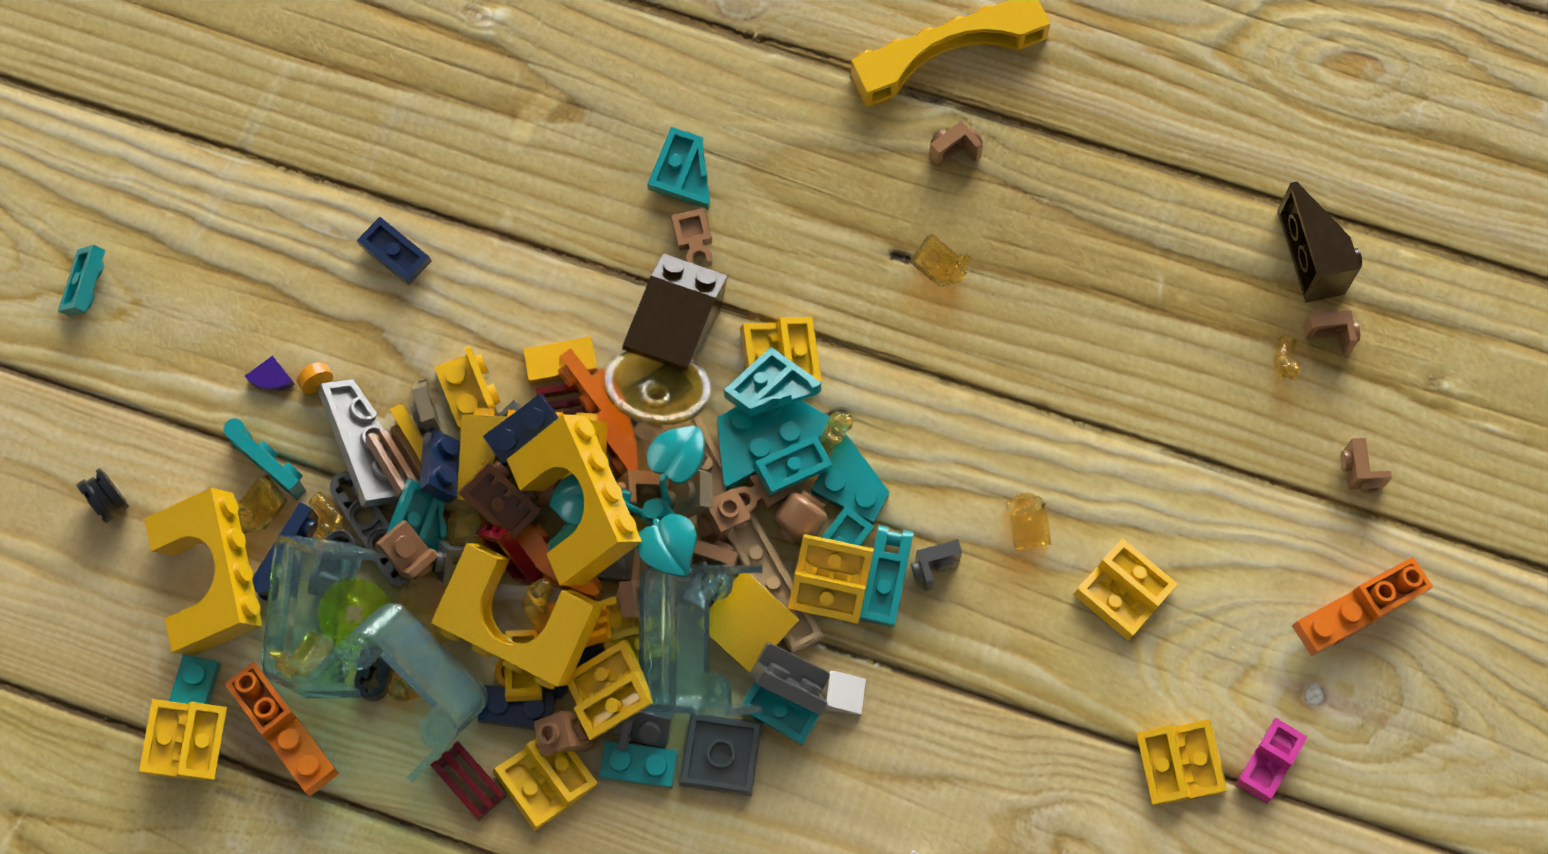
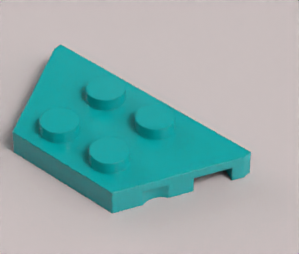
[717,400,841,492]

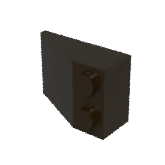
[1277,182,1362,303]
[622,253,728,372]

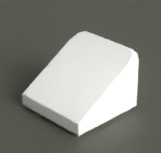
[826,671,866,715]

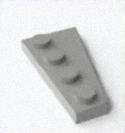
[318,379,406,508]

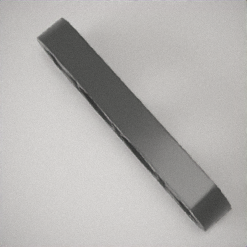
[330,471,418,590]

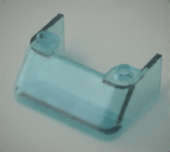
[262,535,376,698]
[639,564,762,717]
[306,603,488,783]

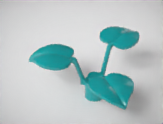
[550,426,705,577]

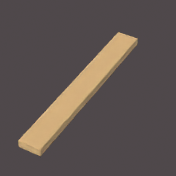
[658,398,824,654]

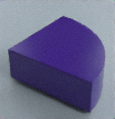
[245,355,295,391]

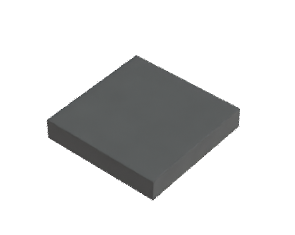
[679,712,763,797]

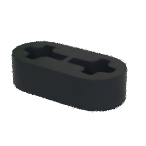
[354,632,398,702]

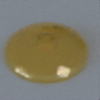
[604,351,710,426]

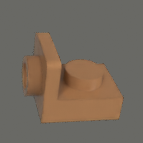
[616,470,669,511]
[375,520,439,579]

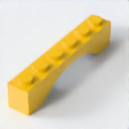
[851,0,1051,107]

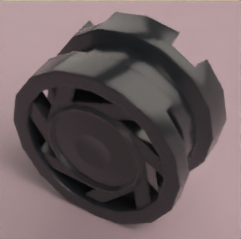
[76,468,130,523]

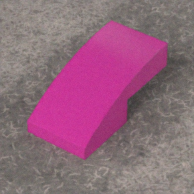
[1235,717,1307,804]

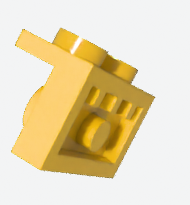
[434,346,501,432]

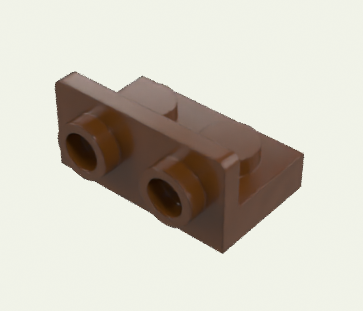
[458,459,541,539]

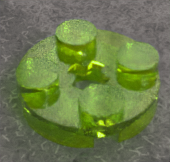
[316,577,391,650]

